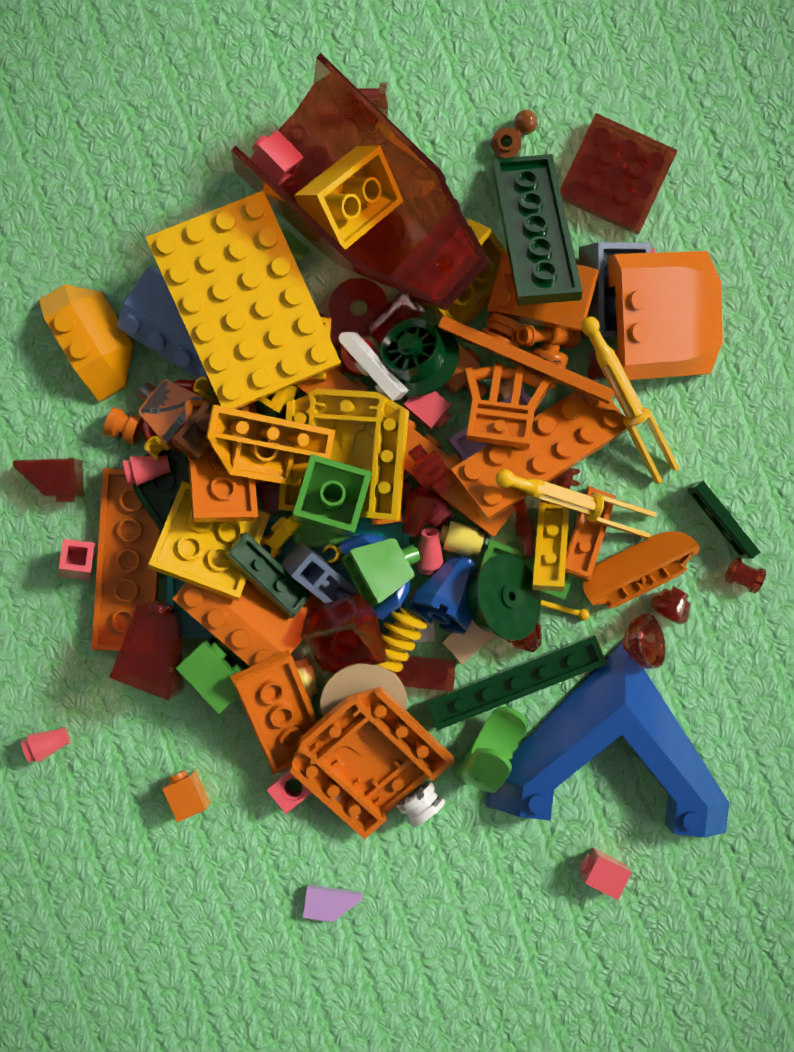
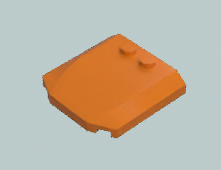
[608,251,723,380]
[290,686,455,840]

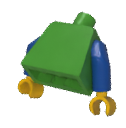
[323,533,420,631]

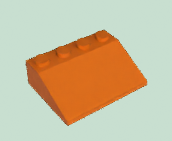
[172,562,331,667]

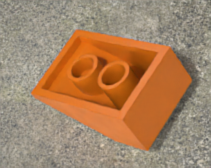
[487,252,599,331]

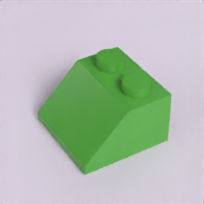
[293,454,372,538]

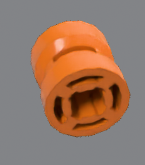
[103,407,144,445]

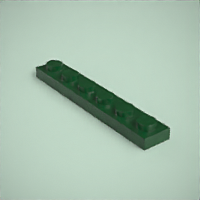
[426,635,607,731]

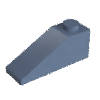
[281,541,371,627]

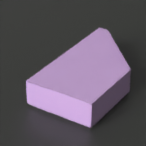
[303,885,363,922]

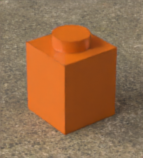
[162,770,211,823]

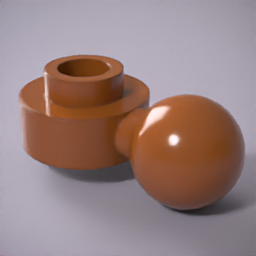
[491,110,538,158]

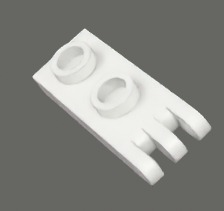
[339,332,409,401]

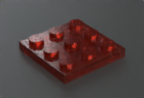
[560,113,678,235]

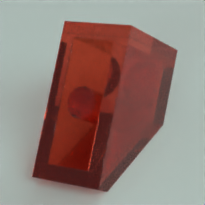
[13,458,84,503]

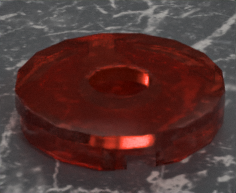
[329,278,388,338]

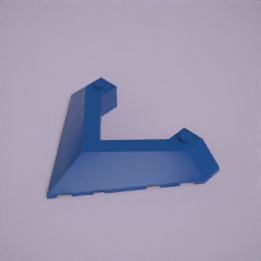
[486,639,729,837]

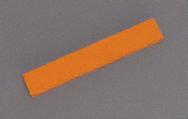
[438,316,615,404]

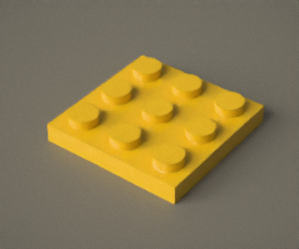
[148,481,270,601]

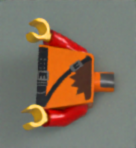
[138,376,212,461]

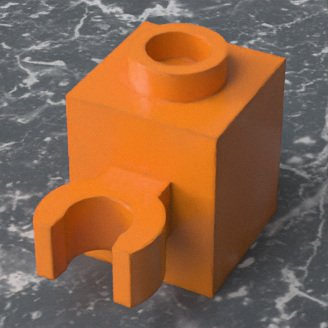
[443,345,487,398]

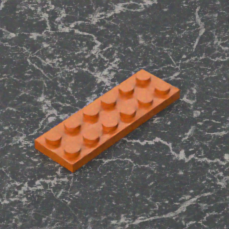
[449,380,627,522]
[91,468,161,653]

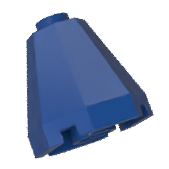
[410,556,479,635]

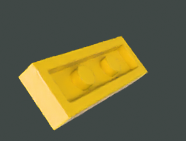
[533,502,569,592]

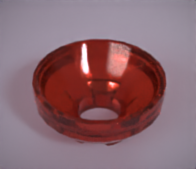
[622,613,666,669]

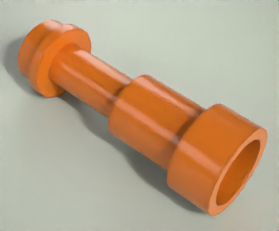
[516,325,581,348]

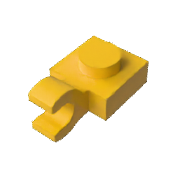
[259,515,302,558]

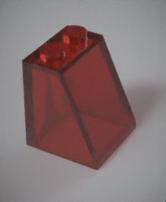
[109,599,184,701]

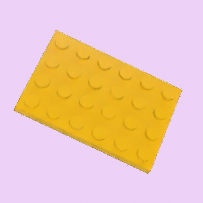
[145,191,341,409]

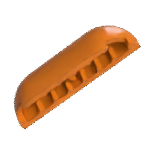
[583,531,699,608]

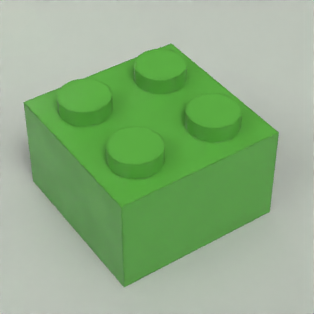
[176,638,249,714]

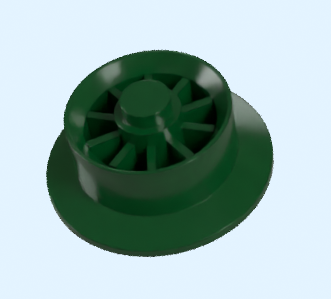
[380,318,460,398]
[467,554,541,641]

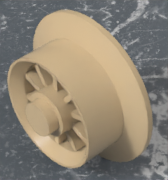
[320,660,407,717]

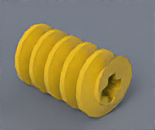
[365,607,428,675]

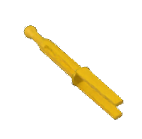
[581,316,680,484]
[495,469,657,539]

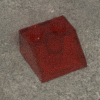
[300,594,387,674]

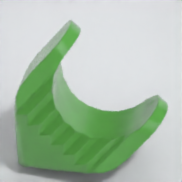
[453,707,528,793]

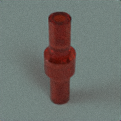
[514,498,535,559]

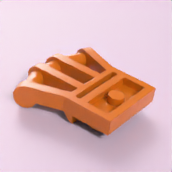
[464,362,553,449]

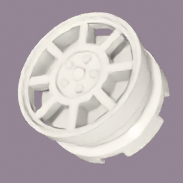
[396,780,445,827]

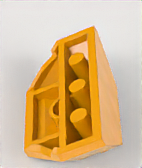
[38,284,134,402]
[206,405,336,485]

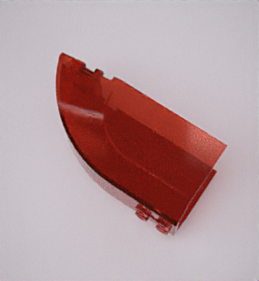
[231,53,490,311]

